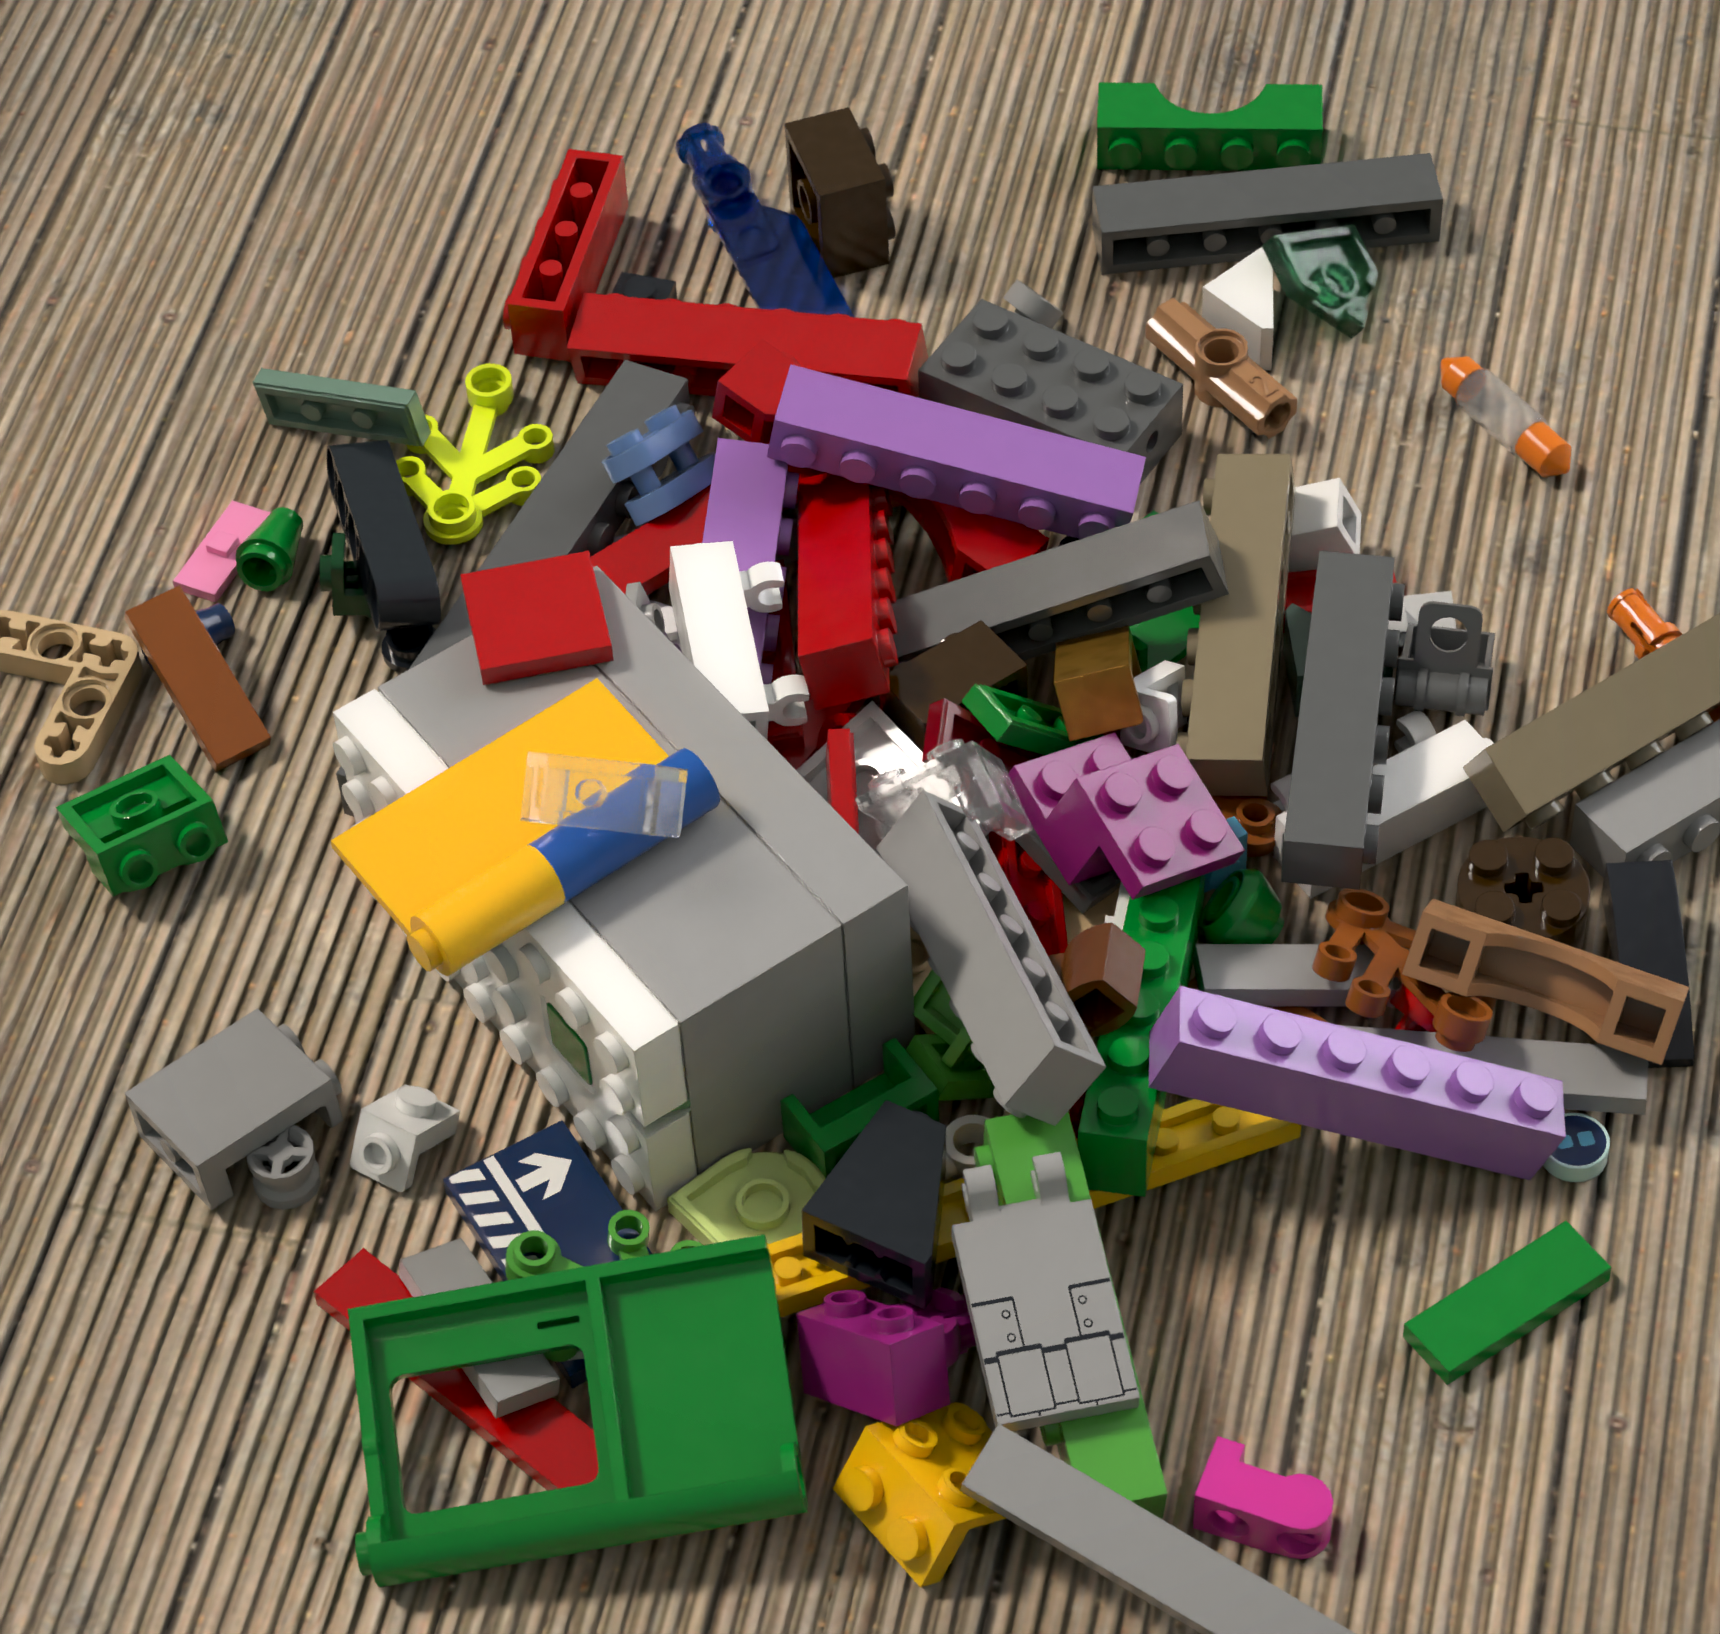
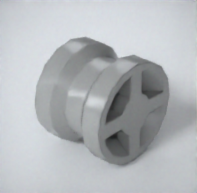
[247,1125,321,1210]

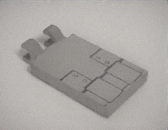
[951,1152,1140,1431]

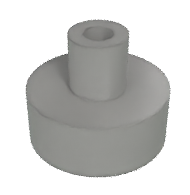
[1003,279,1063,328]

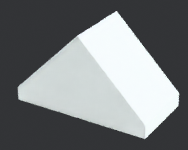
[1202,247,1273,370]

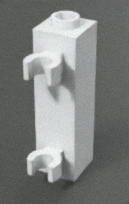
[669,541,809,740]
[1271,711,1494,899]

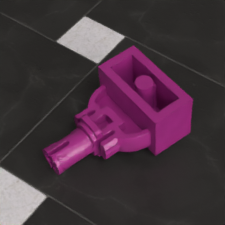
[796,1287,976,1426]

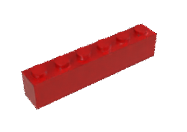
[567,293,928,398]
[798,473,898,711]

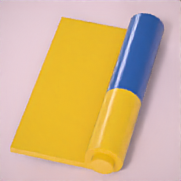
[331,678,720,976]

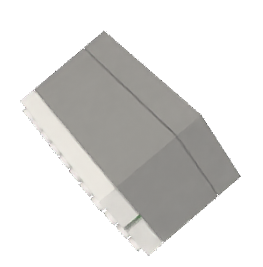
[333,566,915,1211]

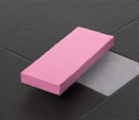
[173,500,271,603]

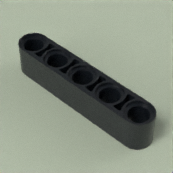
[326,440,441,631]

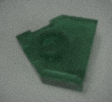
[1262,224,1379,339]

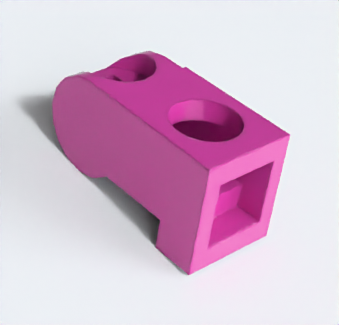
[1193,1436,1334,1559]

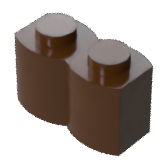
[1048,922,1146,1037]

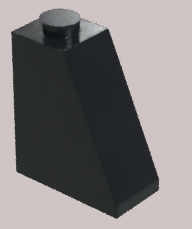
[802,1100,946,1309]

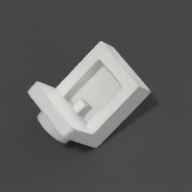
[1120,660,1187,753]
[350,1084,460,1192]

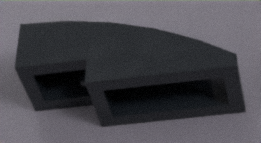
[1601,860,1694,1068]

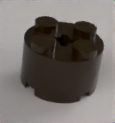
[1455,836,1591,950]

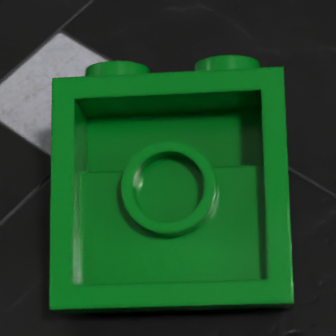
[56,755,228,897]

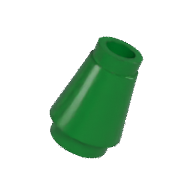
[235,507,303,591]

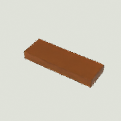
[125,585,271,773]

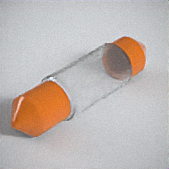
[1440,356,1572,478]

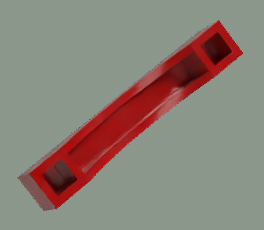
[712,339,1049,583]

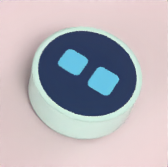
[1543,1113,1610,1182]

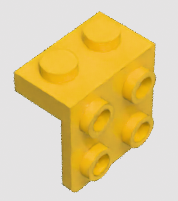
[832,1403,1006,1588]

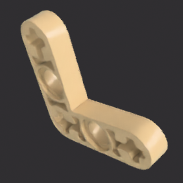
[0,610,143,785]

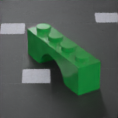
[1097,82,1323,171]

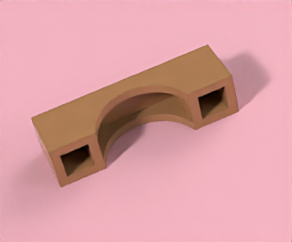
[1402,899,1689,1065]

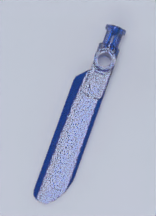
[675,123,854,317]

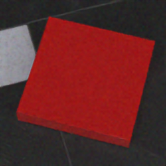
[460,551,614,685]

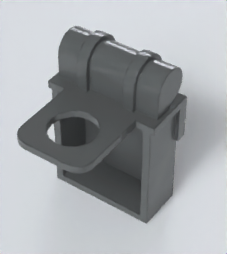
[1393,601,1495,717]

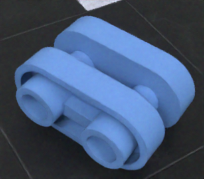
[601,405,716,526]

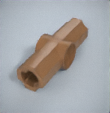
[1145,297,1298,439]

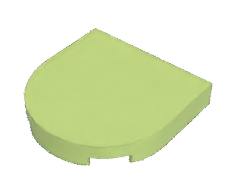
[667,1148,825,1245]

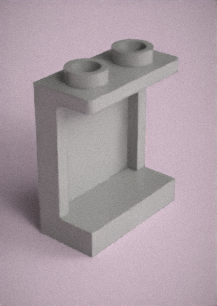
[125,1008,343,1210]

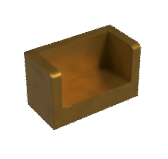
[1054,625,1143,741]

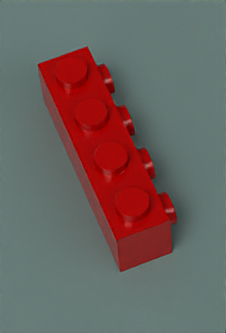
[503,149,629,361]

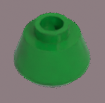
[1200,869,1284,944]

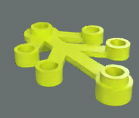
[396,363,555,545]

